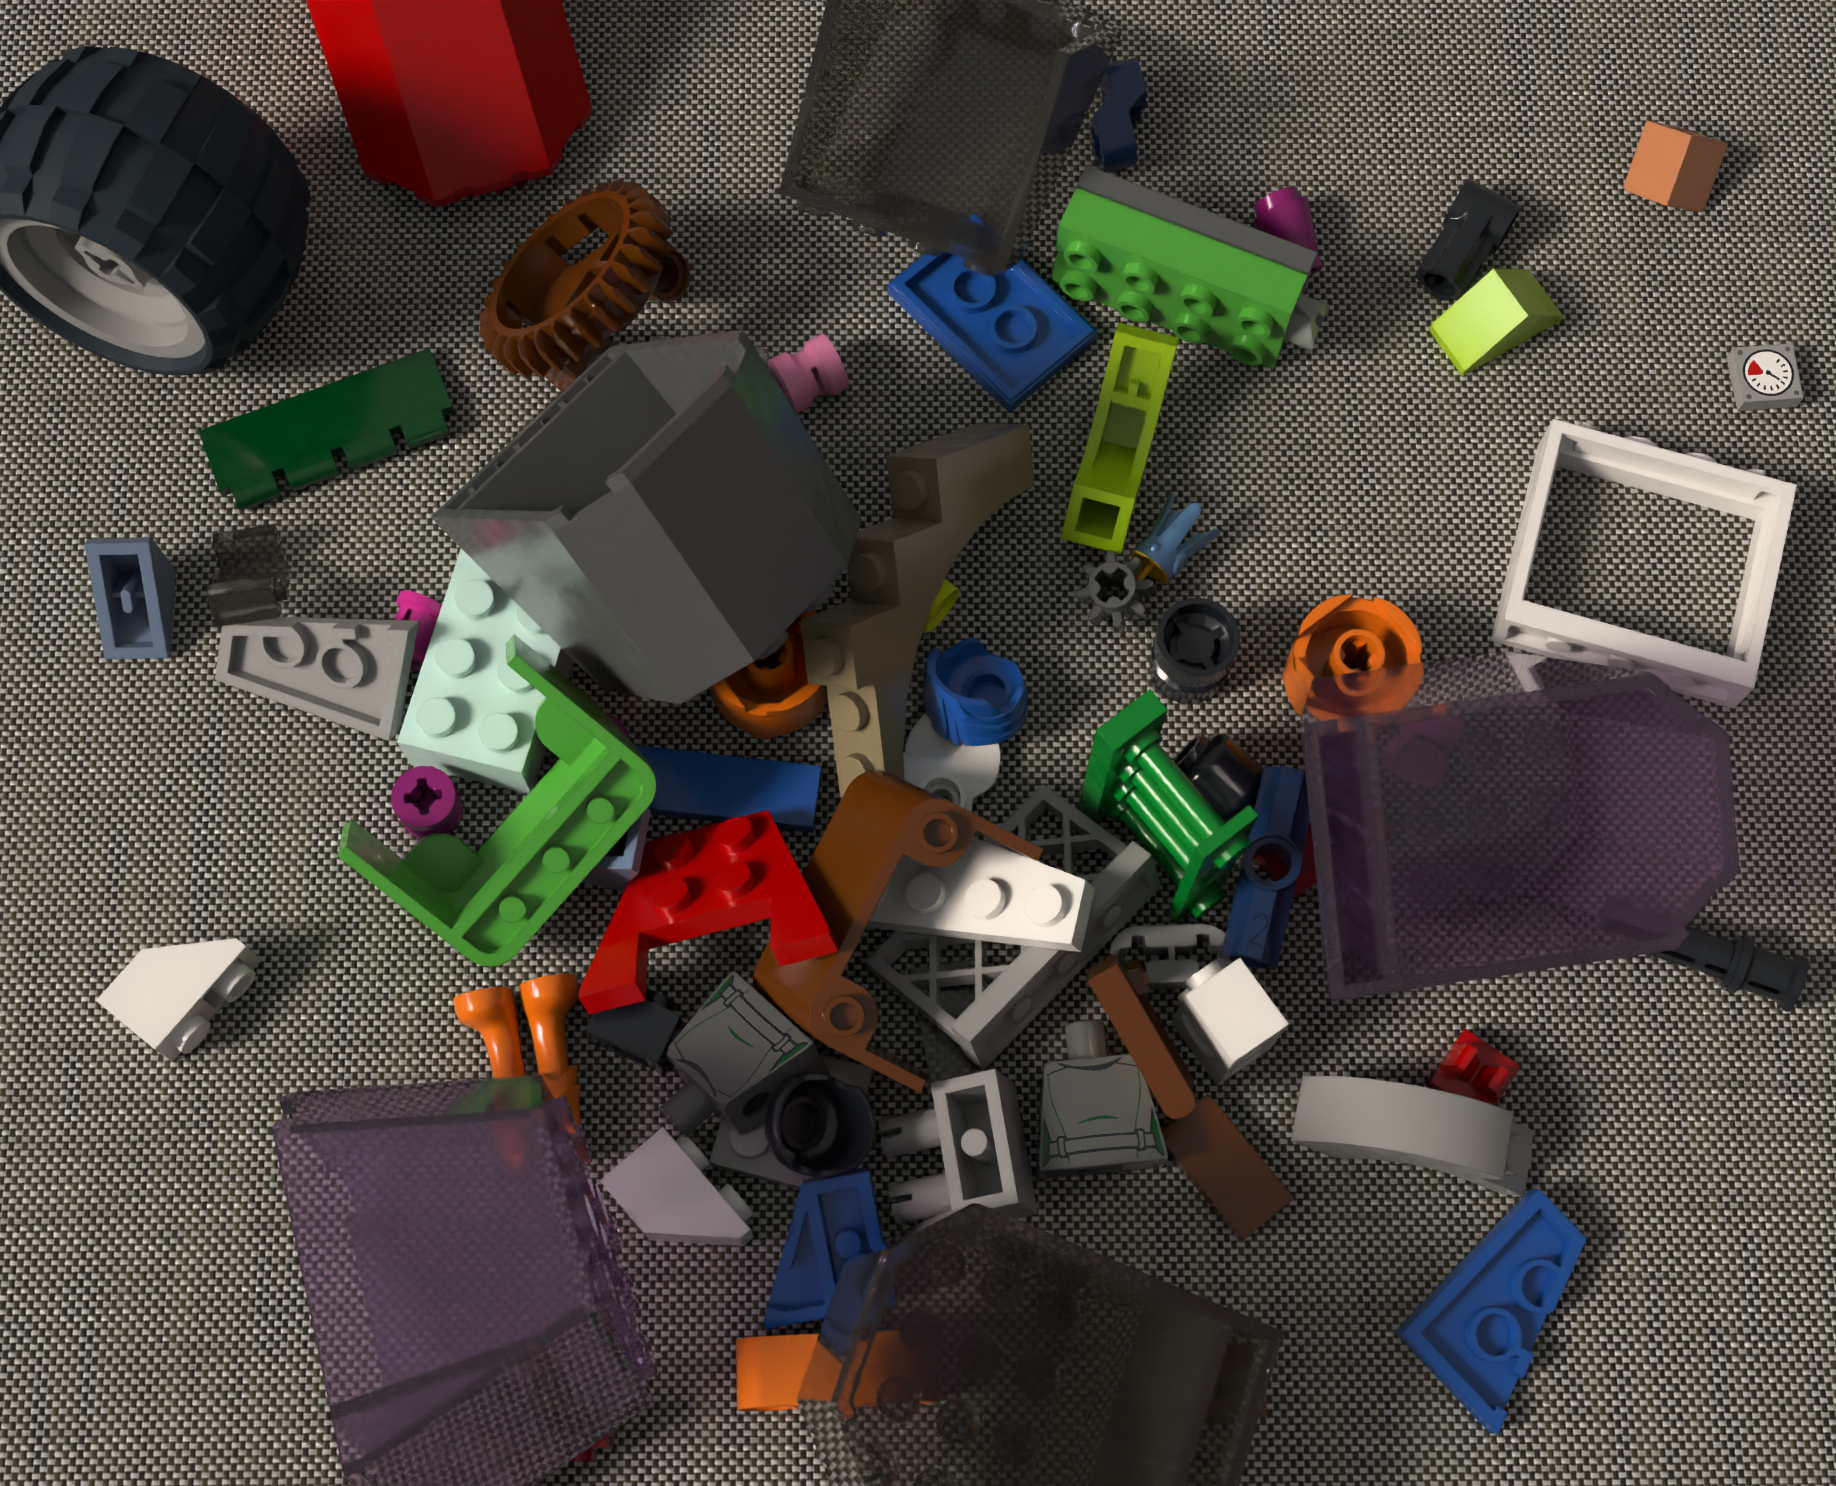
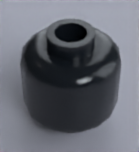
[1173,733,1263,823]

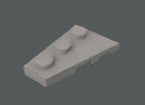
[215,615,419,741]

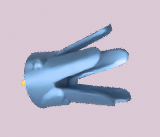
[1131,492,1222,584]

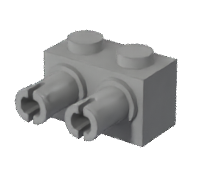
[879,1069,1038,1228]

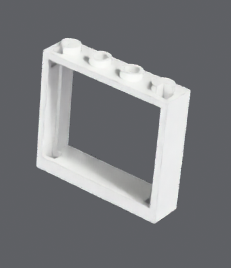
[1490,419,1797,708]

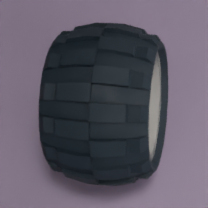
[0,46,311,376]

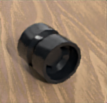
[1149,598,1240,704]

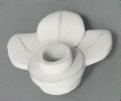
[903,713,1000,812]

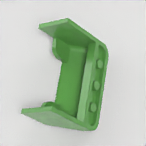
[337,634,656,966]

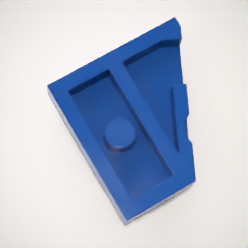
[764,1167,895,1329]

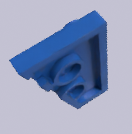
[1394,1189,1587,1435]

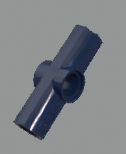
[1220,766,1319,970]

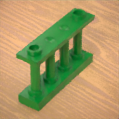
[1077,689,1258,924]

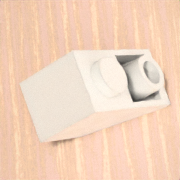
[96,938,262,1062]
[600,1127,754,1246]

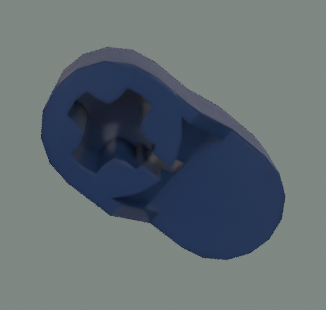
[1090,58,1147,172]

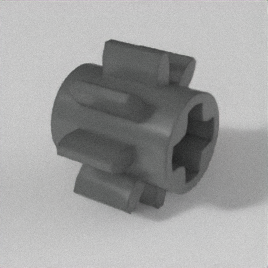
[1075,551,1156,633]

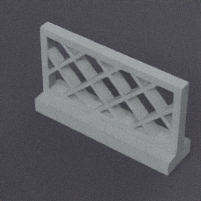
[865,784,1161,1070]

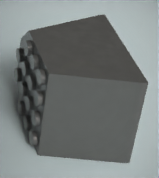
[431,330,862,705]

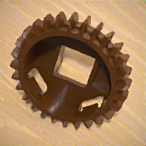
[480,180,690,392]

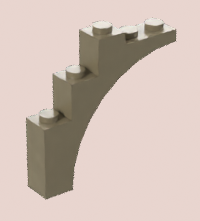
[800,422,1035,797]

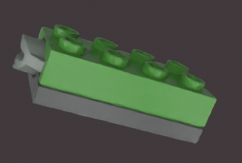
[1051,165,1330,369]

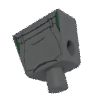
[659,970,831,1137]
[1035,1020,1168,1181]

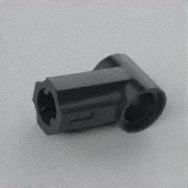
[1415,178,1522,301]

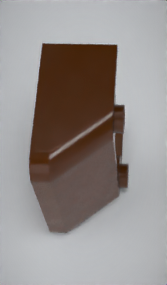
[753,770,1043,1093]

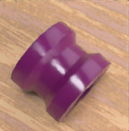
[391,766,464,839]

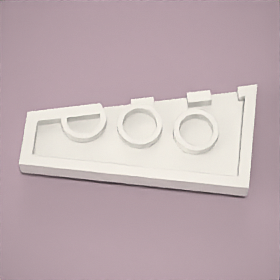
[867,837,1095,952]

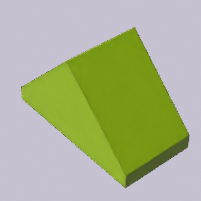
[1429,268,1563,376]

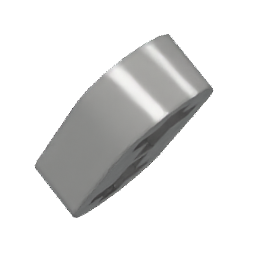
[1108,924,1232,990]

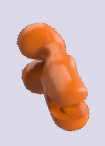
[453,973,583,1175]

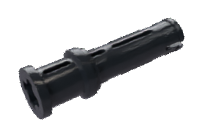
[1599,899,1809,1012]

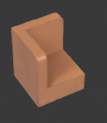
[1624,120,1728,212]

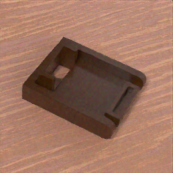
[1087,949,1196,1119]

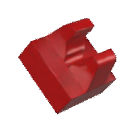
[1425,1029,1521,1106]

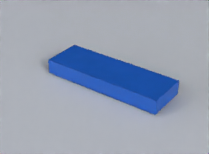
[634,745,822,833]

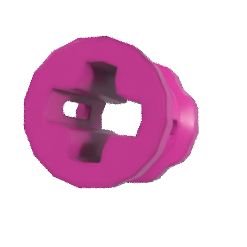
[394,590,442,672]

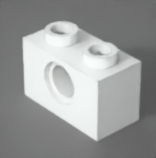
[1171,958,1289,1086]

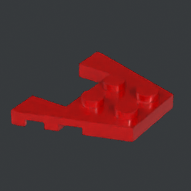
[579,810,838,1015]

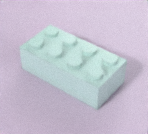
[397,549,574,794]

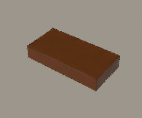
[1162,1094,1294,1243]

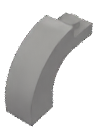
[1291,1076,1534,1196]

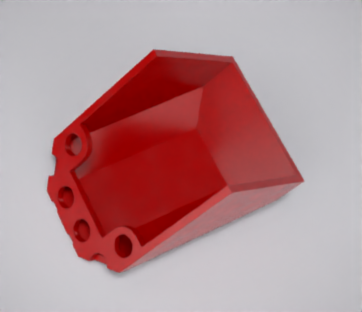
[306,0,593,207]

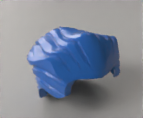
[923,637,1028,746]

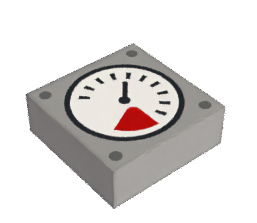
[1727,343,1804,411]

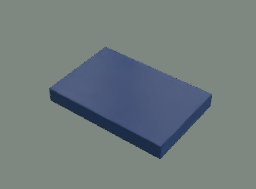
[887,213,1098,413]

